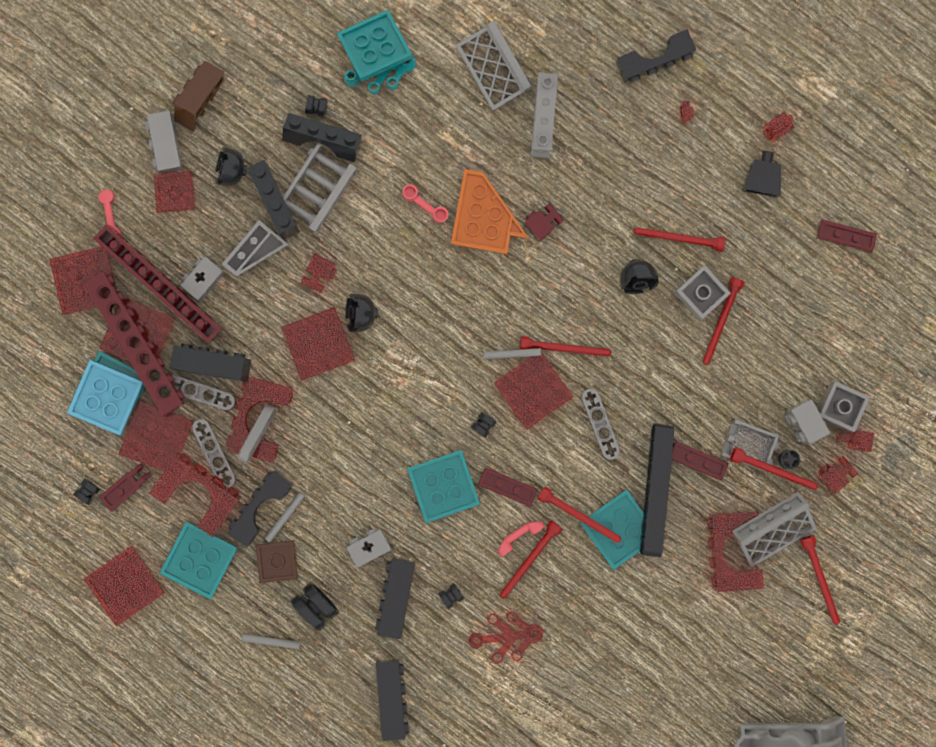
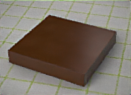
[256,540,298,583]

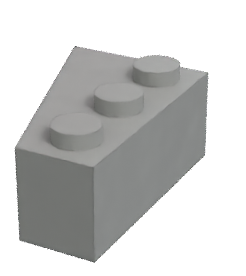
[222,220,288,276]

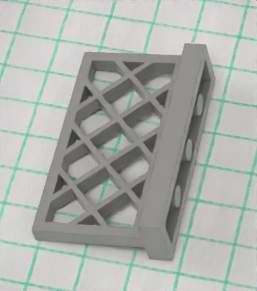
[456,20,533,111]
[732,492,817,568]

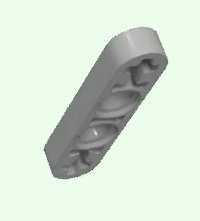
[164,375,236,410]
[581,389,620,460]
[238,404,276,464]
[192,419,236,488]

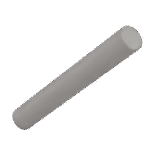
[484,348,542,359]
[264,492,305,543]
[242,634,300,649]

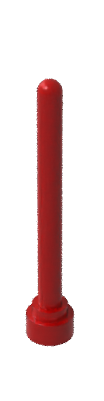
[633,227,725,253]
[703,277,745,365]
[520,336,612,356]
[730,447,818,490]
[538,486,621,543]
[500,520,563,599]
[800,535,840,625]

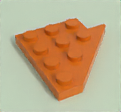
[451,169,527,255]

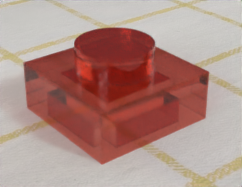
[680,101,694,124]

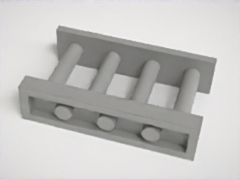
[530,72,558,159]
[282,143,358,234]

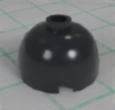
[215,147,247,186]
[620,259,659,294]
[345,294,378,332]

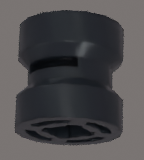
[305,95,328,117]
[471,412,497,438]
[778,450,800,469]
[73,478,100,505]
[438,583,464,609]

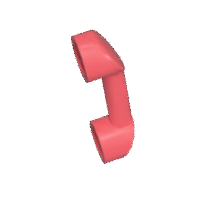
[402,184,448,223]
[98,189,122,235]
[497,521,545,557]

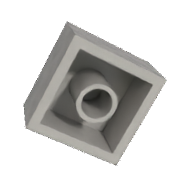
[674,265,731,321]
[818,381,870,433]
[784,399,830,445]

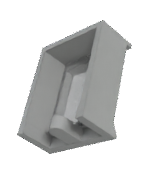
[720,419,780,472]

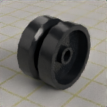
[290,582,340,631]

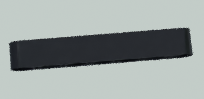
[640,423,674,558]

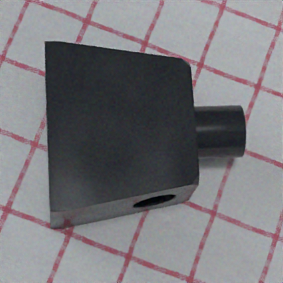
[742,151,781,198]

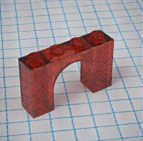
[226,377,294,463]
[149,453,242,537]
[706,511,764,592]

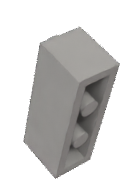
[145,111,183,174]

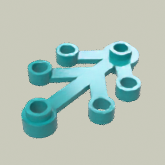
[344,55,416,95]

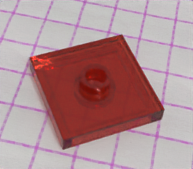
[154,171,196,213]

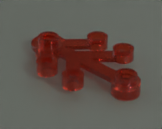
[468,611,543,664]

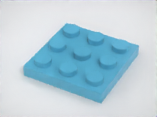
[67,360,143,436]

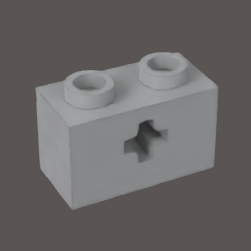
[180,257,225,302]
[346,527,392,568]

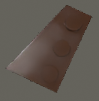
[173,61,224,132]

